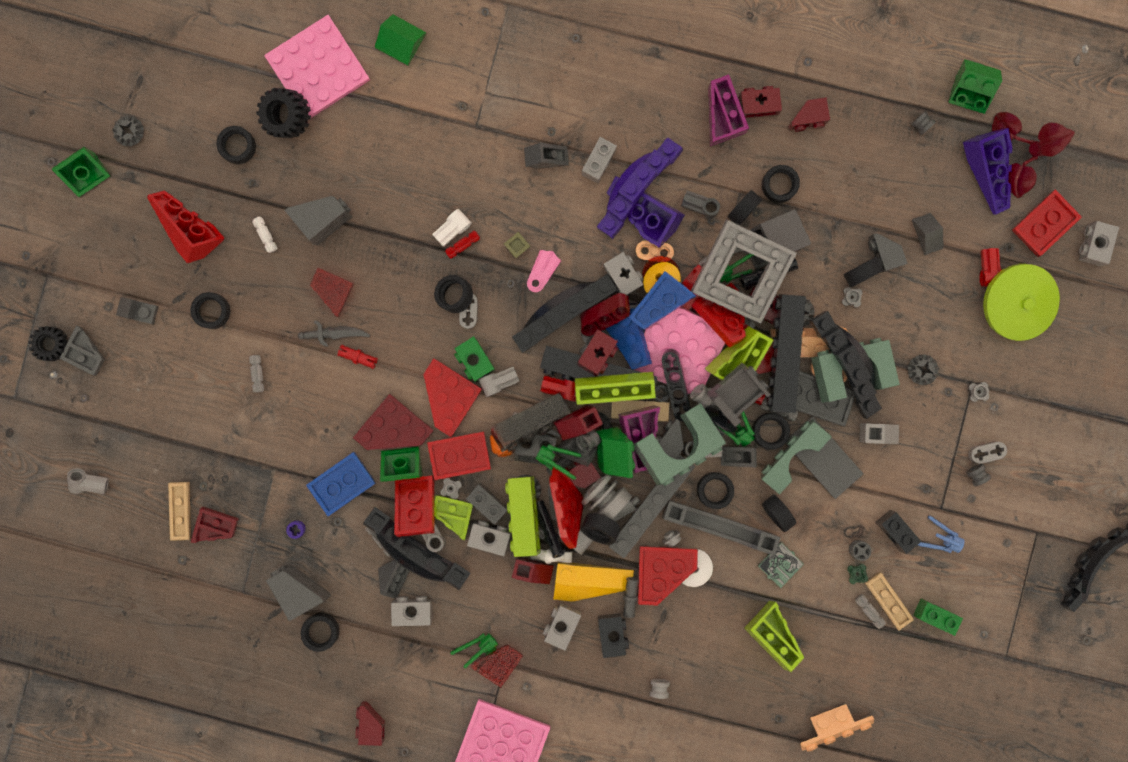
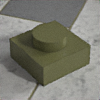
[504,232,531,259]

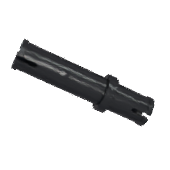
[537,500,565,559]

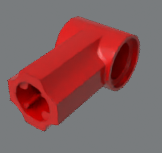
[979,248,1003,287]
[540,376,576,402]

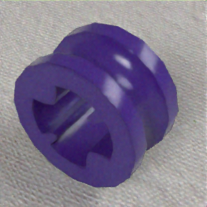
[286,520,305,539]

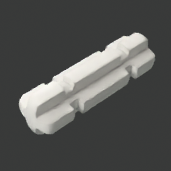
[252,217,277,253]

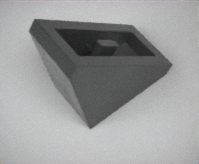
[912,213,944,255]

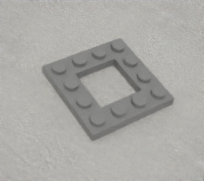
[691,219,797,323]

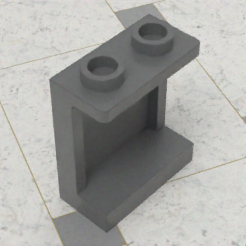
[706,363,770,427]

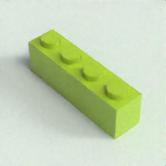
[575,372,656,405]
[505,476,541,557]

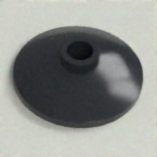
[704,405,737,432]

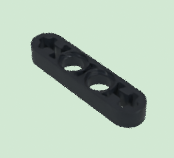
[662,349,691,421]

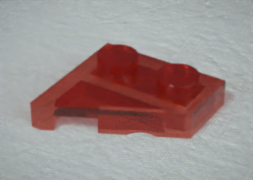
[310,268,354,317]
[470,644,523,688]

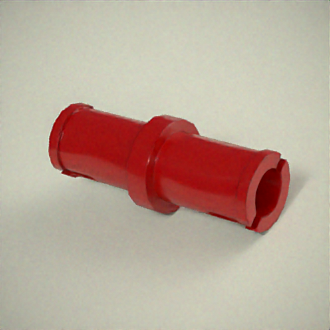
[337,345,378,369]

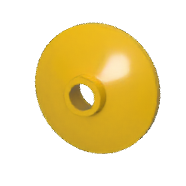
[643,262,681,293]

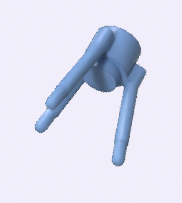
[918,516,965,553]

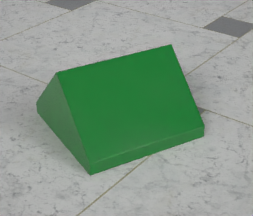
[375,14,426,66]
[52,147,110,197]
[380,447,423,482]

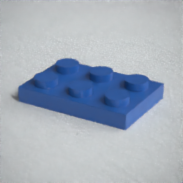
[306,452,376,516]

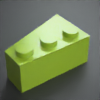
[705,326,773,379]
[744,601,804,672]

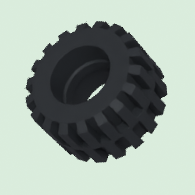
[256,88,311,138]

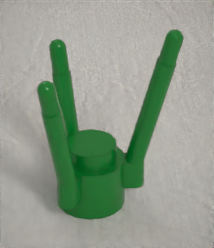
[720,253,754,283]
[714,411,755,446]
[535,444,581,480]
[450,633,499,671]

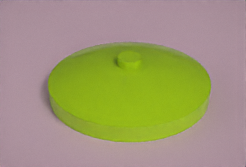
[983,264,1060,341]

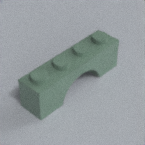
[761,419,832,495]

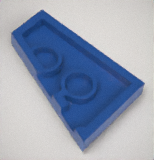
[628,271,696,330]
[606,308,652,370]

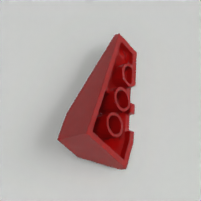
[147,190,224,263]

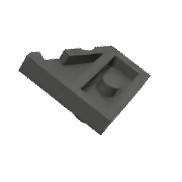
[59,326,105,376]

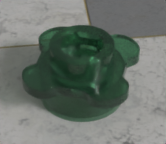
[847,564,868,584]

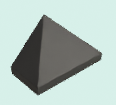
[378,560,409,598]

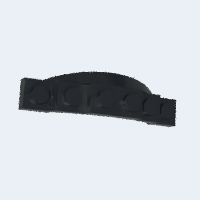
[512,274,618,353]
[810,311,882,419]
[363,507,471,590]
[1061,523,1128,612]

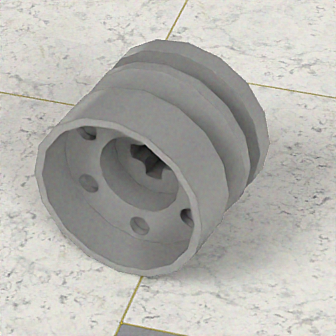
[581,474,632,519]

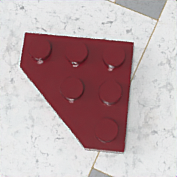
[353,394,434,450]

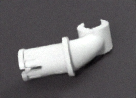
[530,549,573,564]

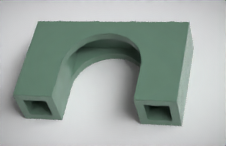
[811,338,900,403]
[634,403,726,486]

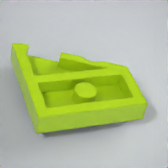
[434,495,473,540]

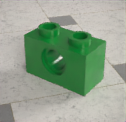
[454,336,495,381]
[913,598,963,636]

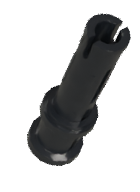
[739,258,798,291]

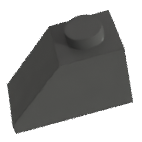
[524,143,569,168]

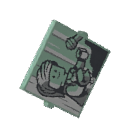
[758,542,804,588]

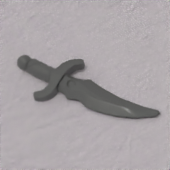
[298,320,370,347]

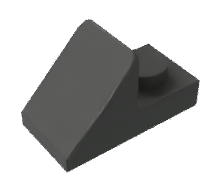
[116,297,159,325]
[555,436,597,467]
[721,445,757,468]

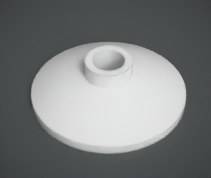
[682,548,713,587]

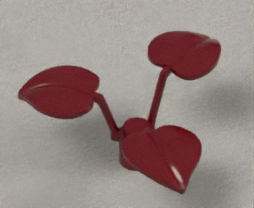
[992,112,1075,198]

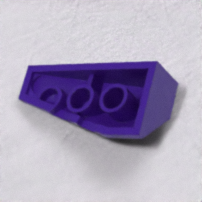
[963,128,1012,215]
[607,176,685,248]

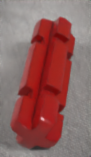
[445,231,480,259]

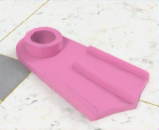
[527,250,561,292]

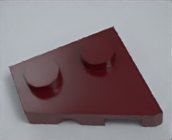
[191,507,239,543]

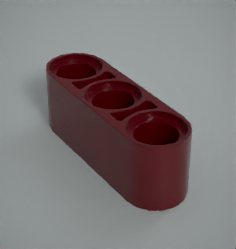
[580,293,630,336]

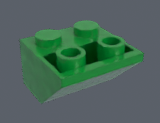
[948,59,1002,114]
[596,427,635,478]

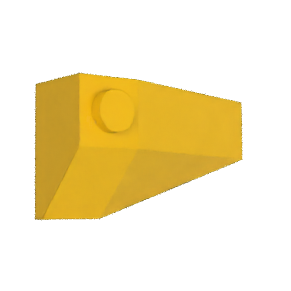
[553,562,634,602]

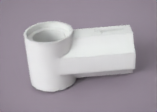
[432,209,472,247]

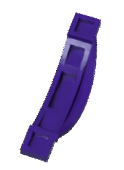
[597,137,683,239]

